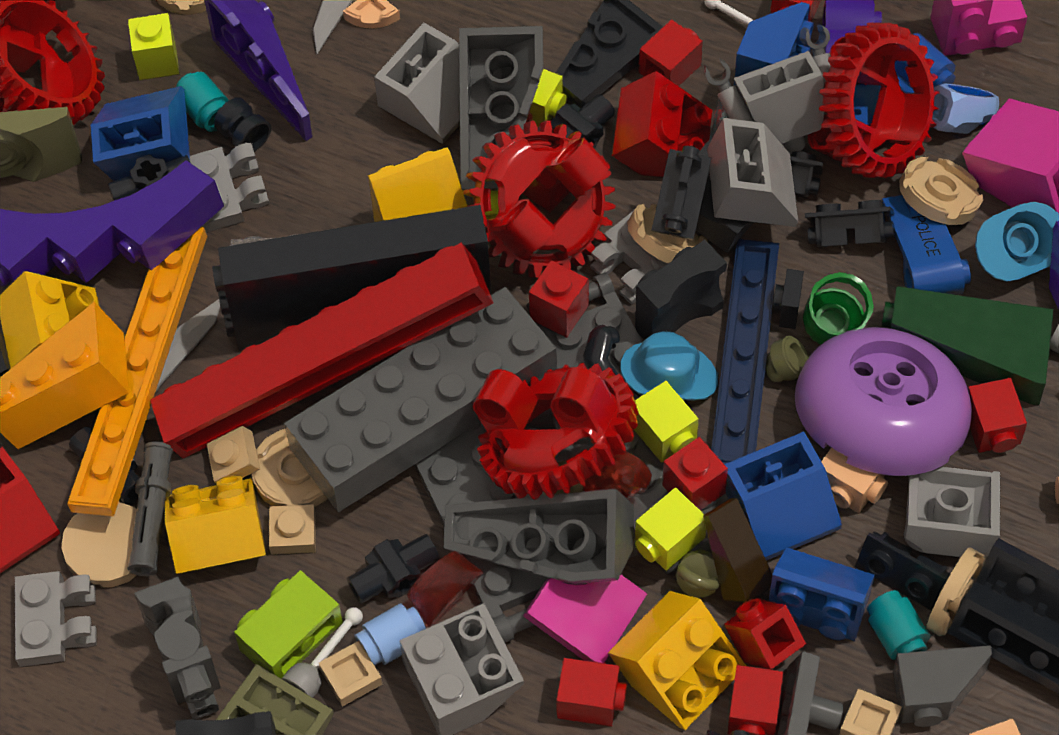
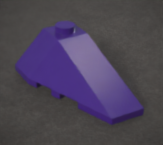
[204,0,313,141]

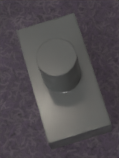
[775,651,843,735]

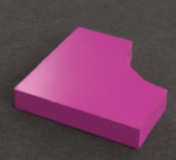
[523,575,647,663]

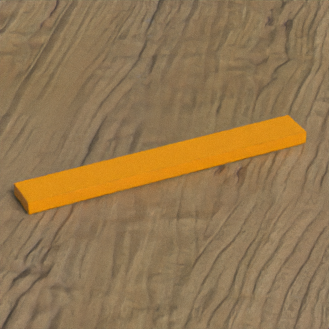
[67,227,207,517]

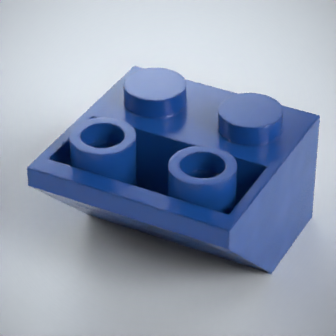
[734,2,814,85]
[91,86,190,181]
[724,432,842,560]
[769,547,874,641]

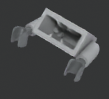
[704,24,831,153]

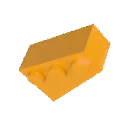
[0,302,129,449]

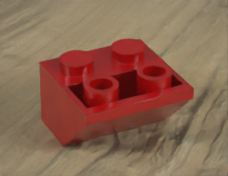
[612,71,713,177]
[0,447,60,573]

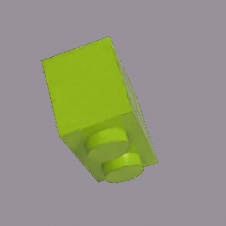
[234,570,343,678]

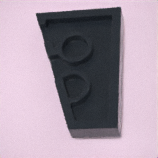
[556,0,663,108]

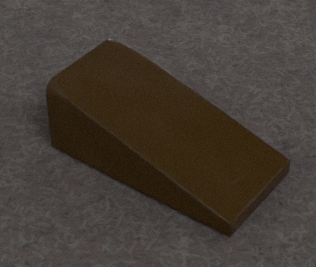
[703,498,772,602]

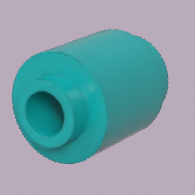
[176,72,229,132]
[867,590,931,660]

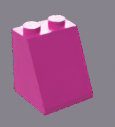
[962,98,1059,214]

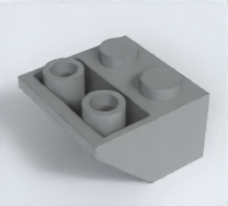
[374,22,460,144]
[707,118,798,227]
[399,603,524,735]

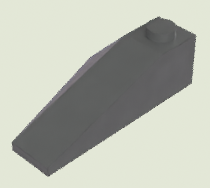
[459,26,544,191]
[444,489,634,584]

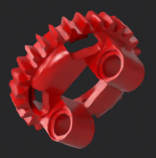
[0,0,105,126]
[807,23,940,178]
[463,121,615,278]
[473,363,639,500]

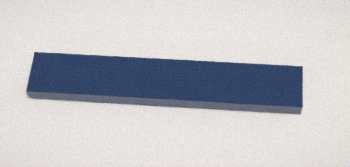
[711,239,779,464]

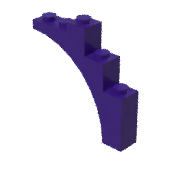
[0,160,224,288]

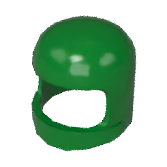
[803,272,874,345]

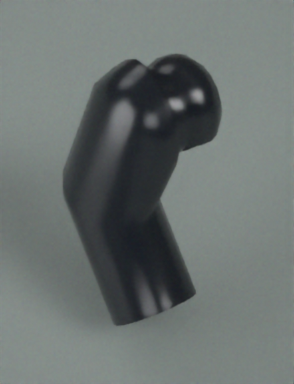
[583,325,620,375]

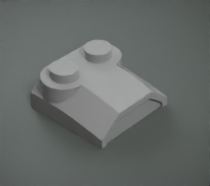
[904,467,1000,557]

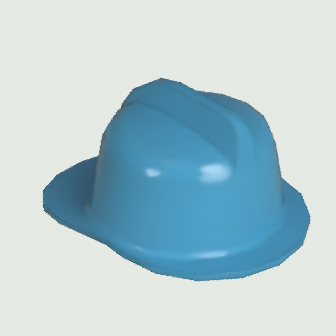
[975,202,1059,282]
[620,331,718,401]

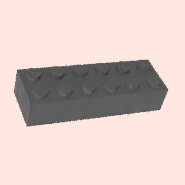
[284,287,557,512]

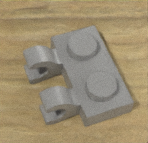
[190,143,269,233]
[590,211,668,304]
[15,571,97,667]

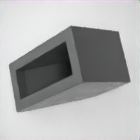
[893,646,992,727]

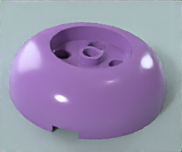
[795,327,972,476]

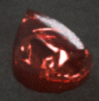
[583,452,652,500]
[407,551,484,627]

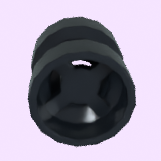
[214,97,272,152]

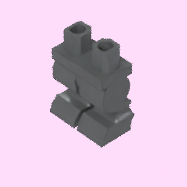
[134,577,221,719]

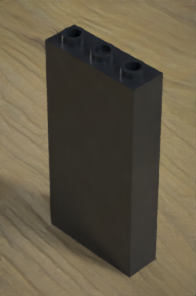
[212,205,491,352]

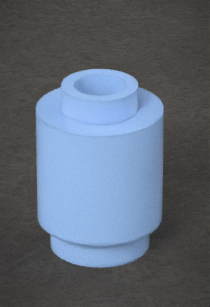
[354,603,426,666]

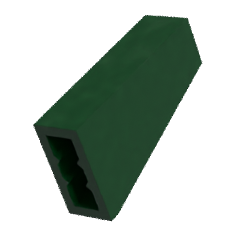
[881,286,1054,405]

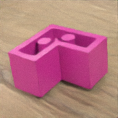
[931,0,1027,56]

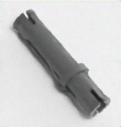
[127,442,173,576]

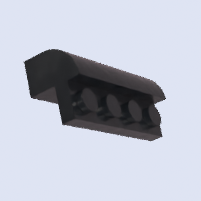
[947,538,1059,694]

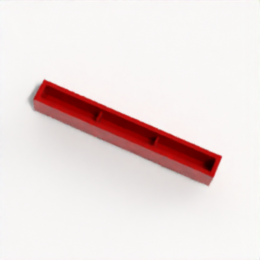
[150,242,494,459]

